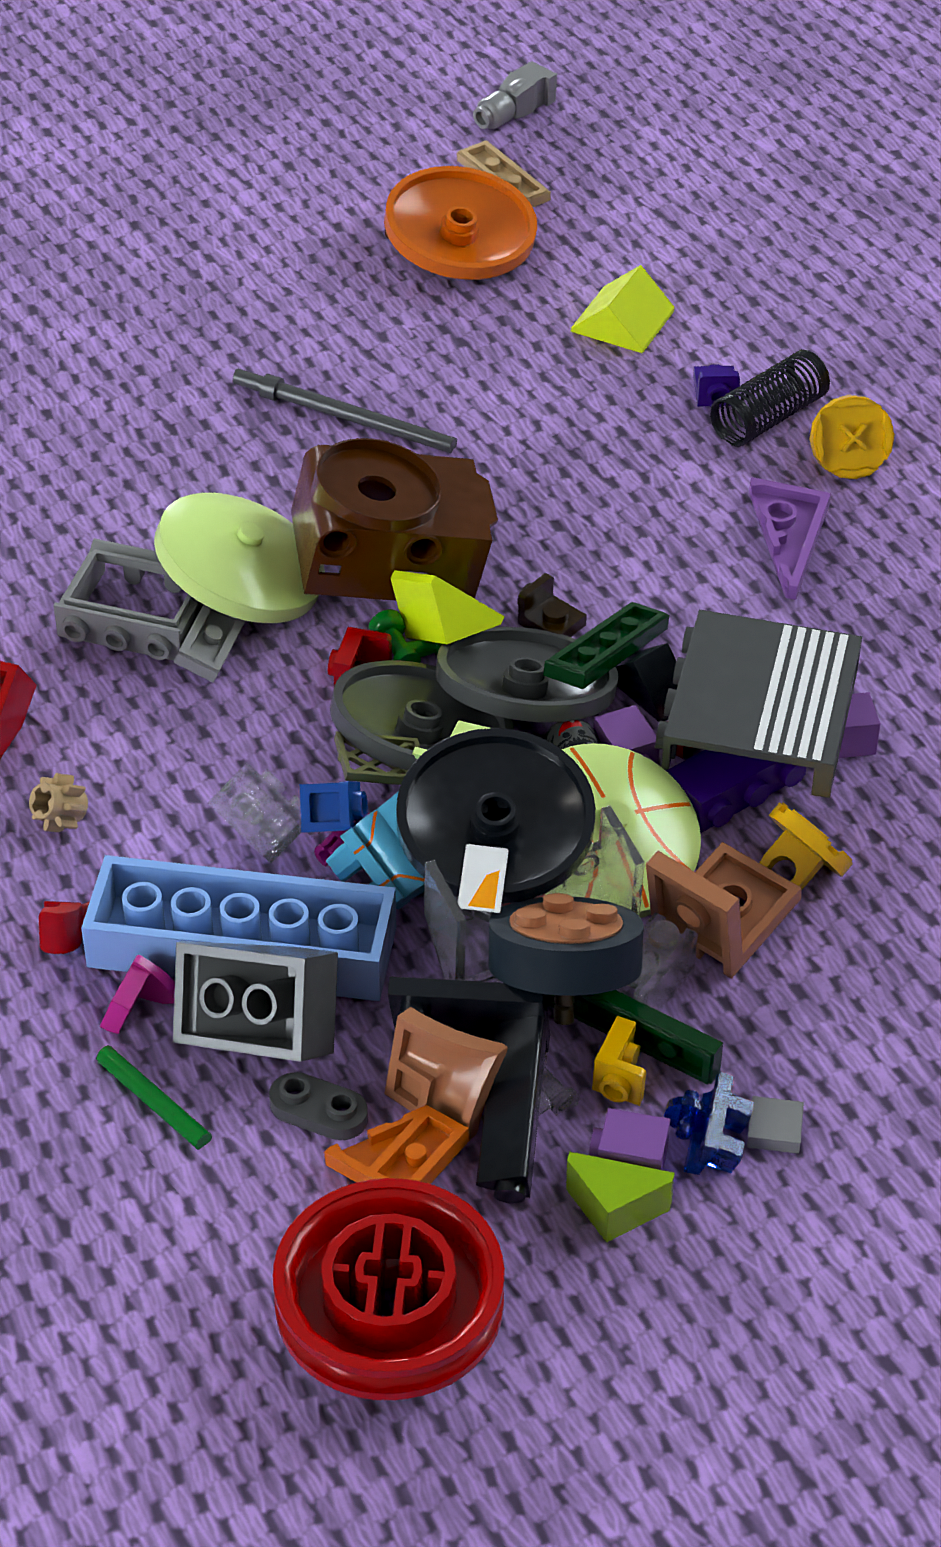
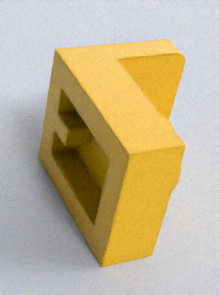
[592,1016,646,1106]

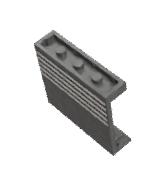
[655,609,862,798]

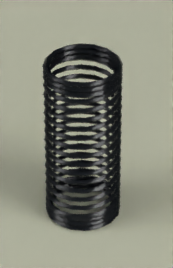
[710,349,830,447]

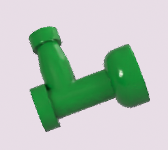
[368,609,442,663]

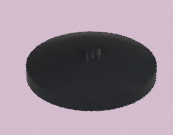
[396,728,596,904]

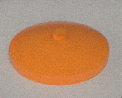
[384,166,537,280]

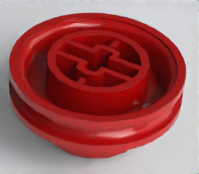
[273,1178,504,1400]

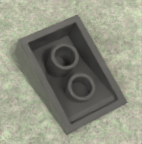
[173,941,338,1062]

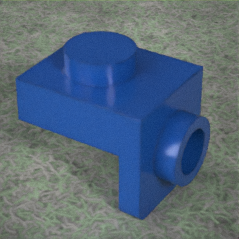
[299,781,368,833]

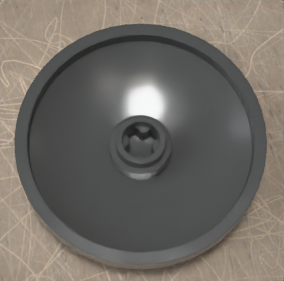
[435,627,618,722]
[330,660,514,770]

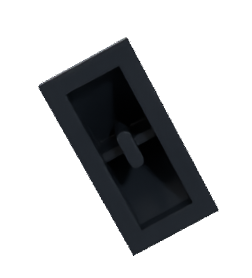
[616,643,678,722]

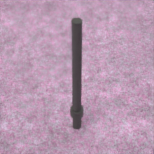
[233,368,457,454]

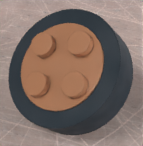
[488,893,644,1025]

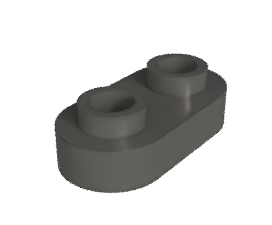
[269,1072,368,1140]

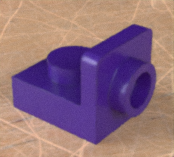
[693,364,740,407]

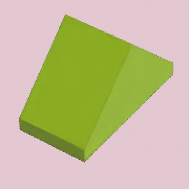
[566,1152,674,1243]

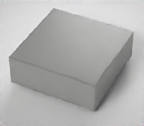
[747,1096,804,1154]

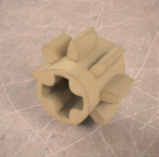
[29,773,88,833]

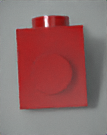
[328,627,392,686]

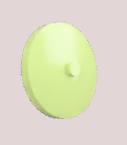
[154,493,325,623]

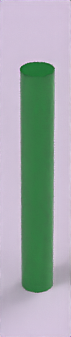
[96,1045,212,1150]

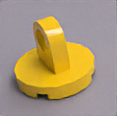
[809,395,895,479]
[760,802,853,890]

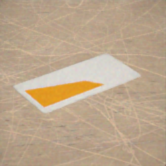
[457,844,509,913]

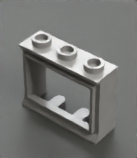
[53,538,204,661]

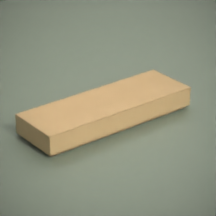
[457,140,551,207]

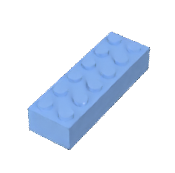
[81,855,396,1001]

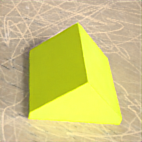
[571,265,675,353]
[390,570,505,645]

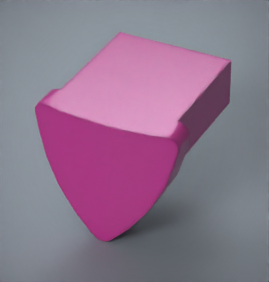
[100,955,175,1034]

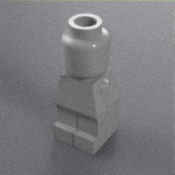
[473,61,557,129]

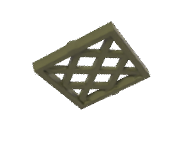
[334,731,421,785]

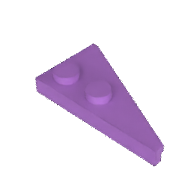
[749,477,831,600]

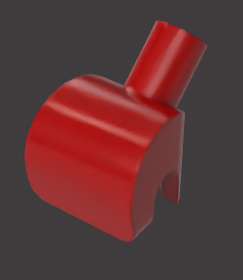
[39,901,90,954]

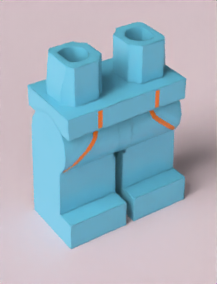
[326,791,433,910]

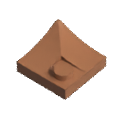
[384,1007,508,1140]

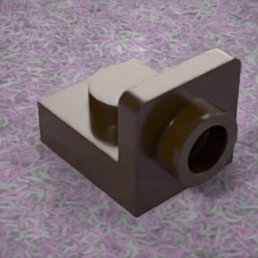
[517,573,587,637]

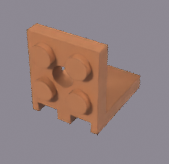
[646,842,802,979]

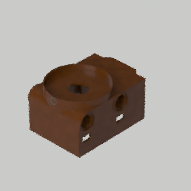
[291,438,498,601]

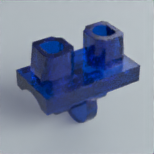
[664,1071,754,1175]

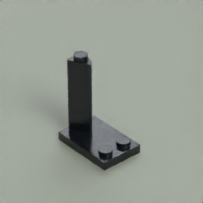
[387,976,550,1204]

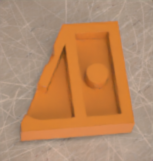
[324,1105,470,1184]

